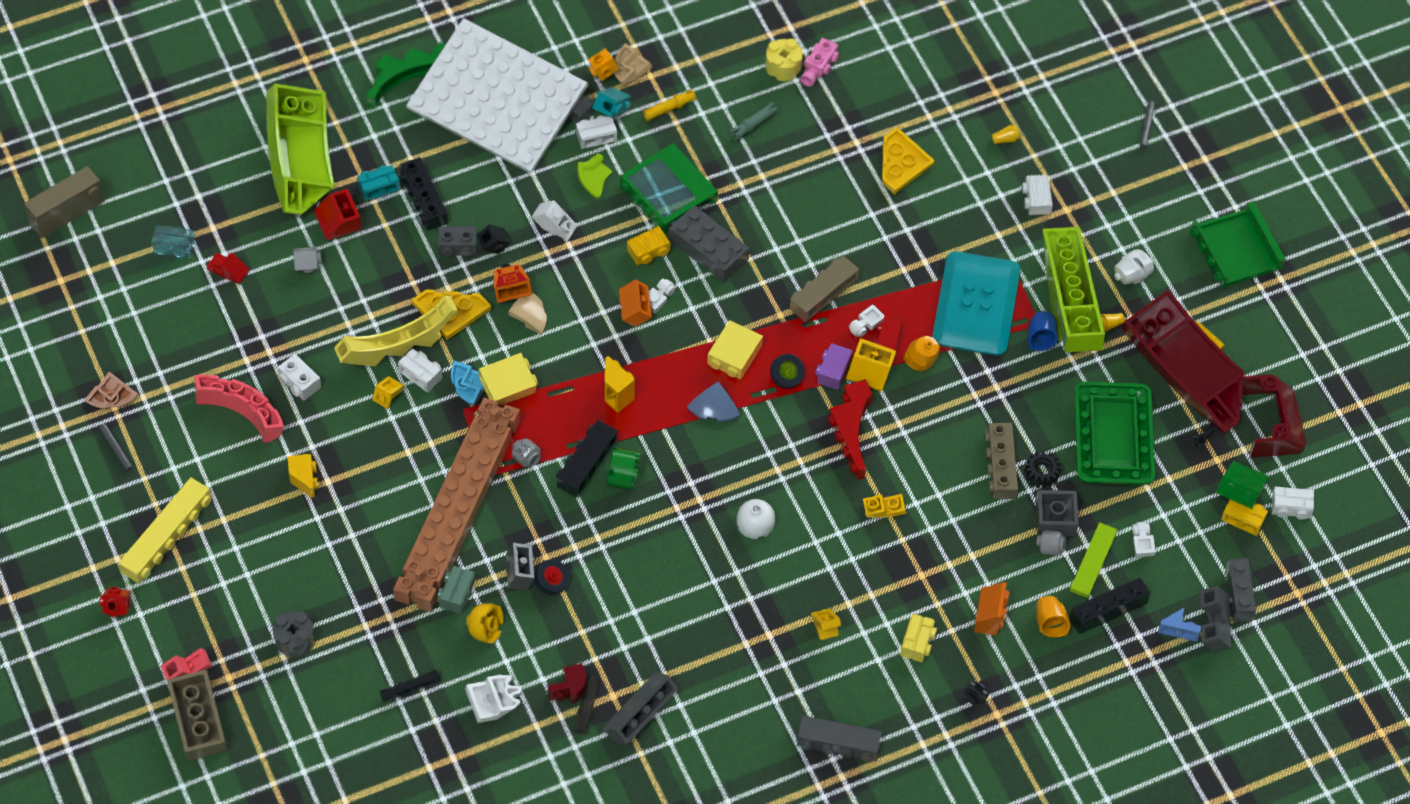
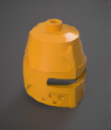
[903,336,940,372]
[1036,596,1070,638]

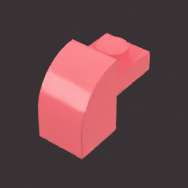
[161,648,212,681]

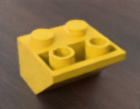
[846,338,896,392]
[605,356,635,413]

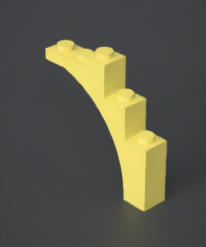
[334,295,458,367]

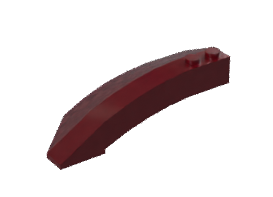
[1121,290,1245,434]

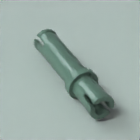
[730,102,778,140]

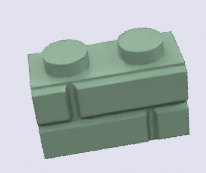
[437,566,476,614]

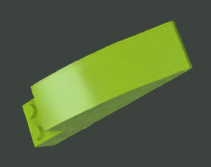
[1042,227,1105,352]

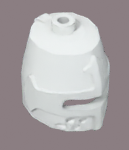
[1114,249,1154,285]

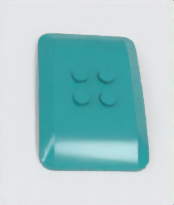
[932,251,1020,356]

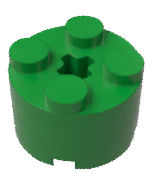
[607,447,640,490]

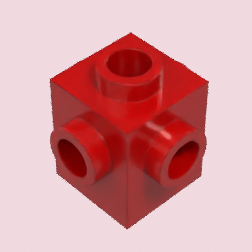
[99,587,130,617]

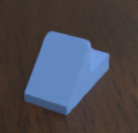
[1158,608,1201,642]

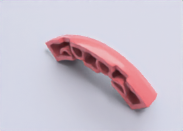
[194,375,284,443]

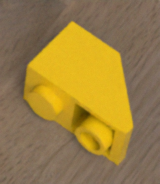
[288,454,318,497]

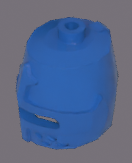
[1028,311,1058,351]

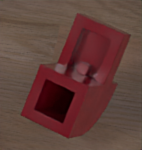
[547,663,586,704]

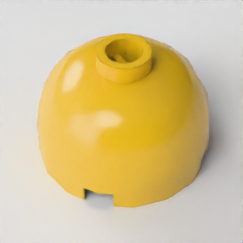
[466,603,504,643]

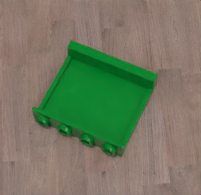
[1190,201,1286,288]

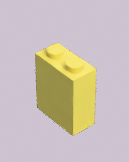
[707,320,763,380]
[478,353,538,407]

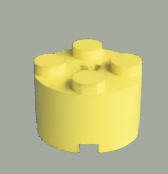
[766,39,802,81]

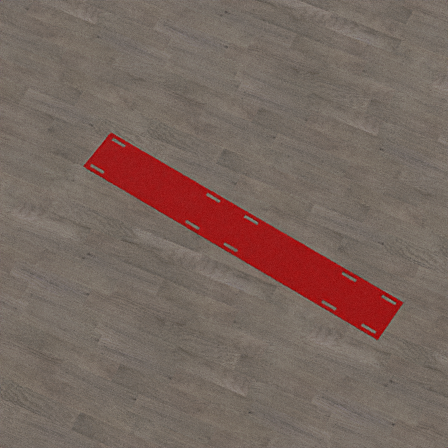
[462,279,1035,475]

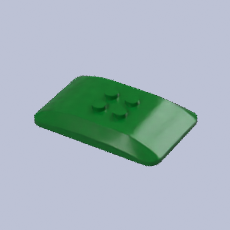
[1074,382,1155,485]

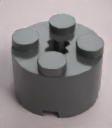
[273,611,315,658]

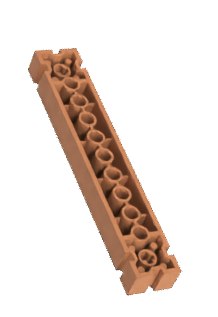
[393,398,520,613]

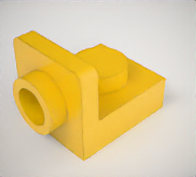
[372,376,404,409]

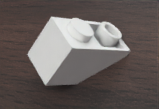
[532,200,577,239]

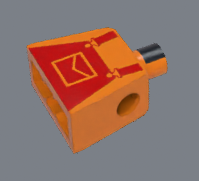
[494,264,532,303]

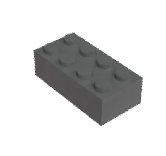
[669,206,750,283]

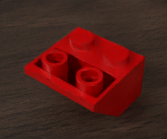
[314,188,362,241]

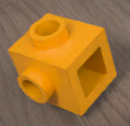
[588,48,620,81]

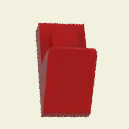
[207,252,249,285]

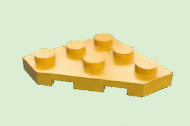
[882,127,935,195]
[411,289,491,340]

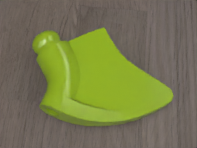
[577,154,612,199]

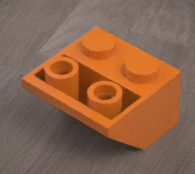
[974,582,1009,636]

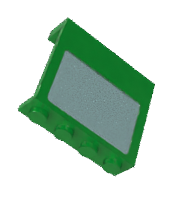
[620,143,718,235]

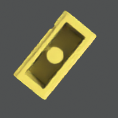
[900,614,937,662]

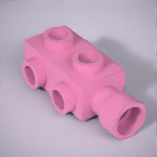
[800,38,839,87]

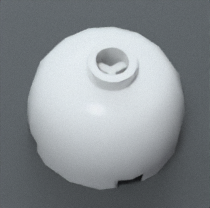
[736,499,775,539]

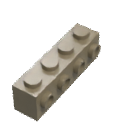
[790,256,859,323]
[984,423,1018,500]

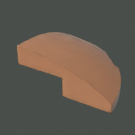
[84,372,138,409]

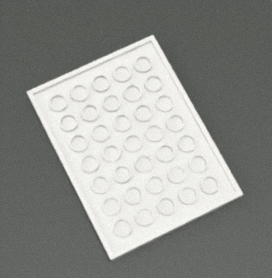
[406,18,588,174]

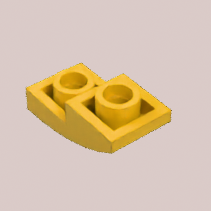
[863,494,906,518]

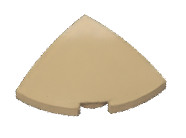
[615,43,652,85]
[509,292,547,335]

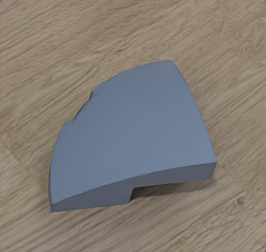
[687,382,740,422]

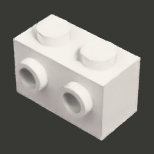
[278,354,321,401]

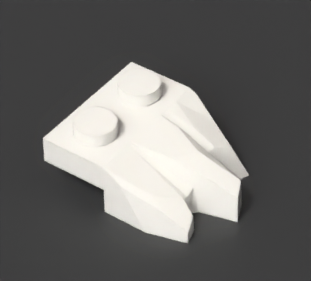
[465,675,522,723]

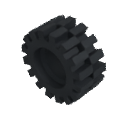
[1024,451,1061,488]

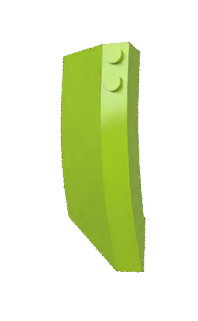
[266,83,336,215]

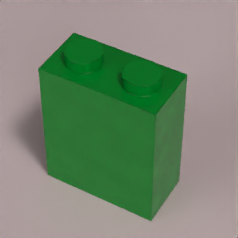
[1216,461,1269,509]

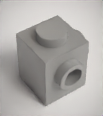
[293,247,321,273]

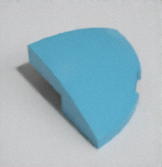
[451,361,485,406]

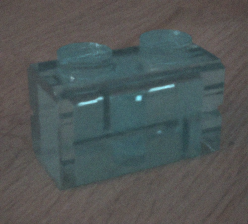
[152,225,195,257]

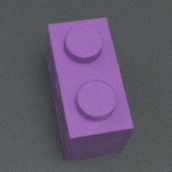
[815,343,853,390]

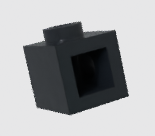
[477,224,511,254]

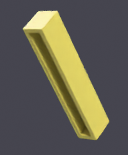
[118,478,211,584]

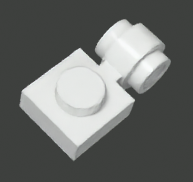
[649,279,676,314]
[849,305,885,338]
[1132,521,1156,557]

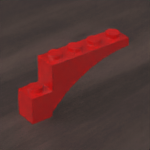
[827,379,873,480]

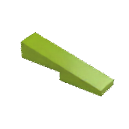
[1070,522,1118,598]

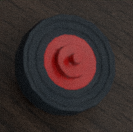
[534,559,570,595]

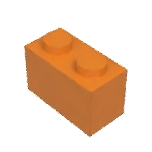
[619,279,652,327]

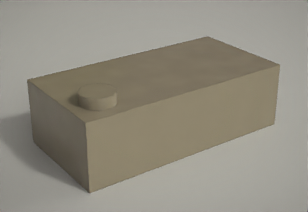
[24,166,104,239]
[167,669,227,762]

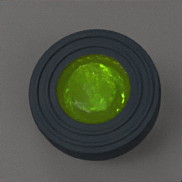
[770,354,805,388]

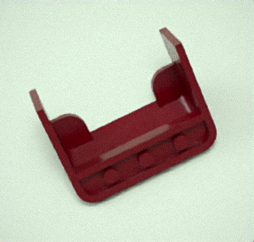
[1242,374,1306,458]

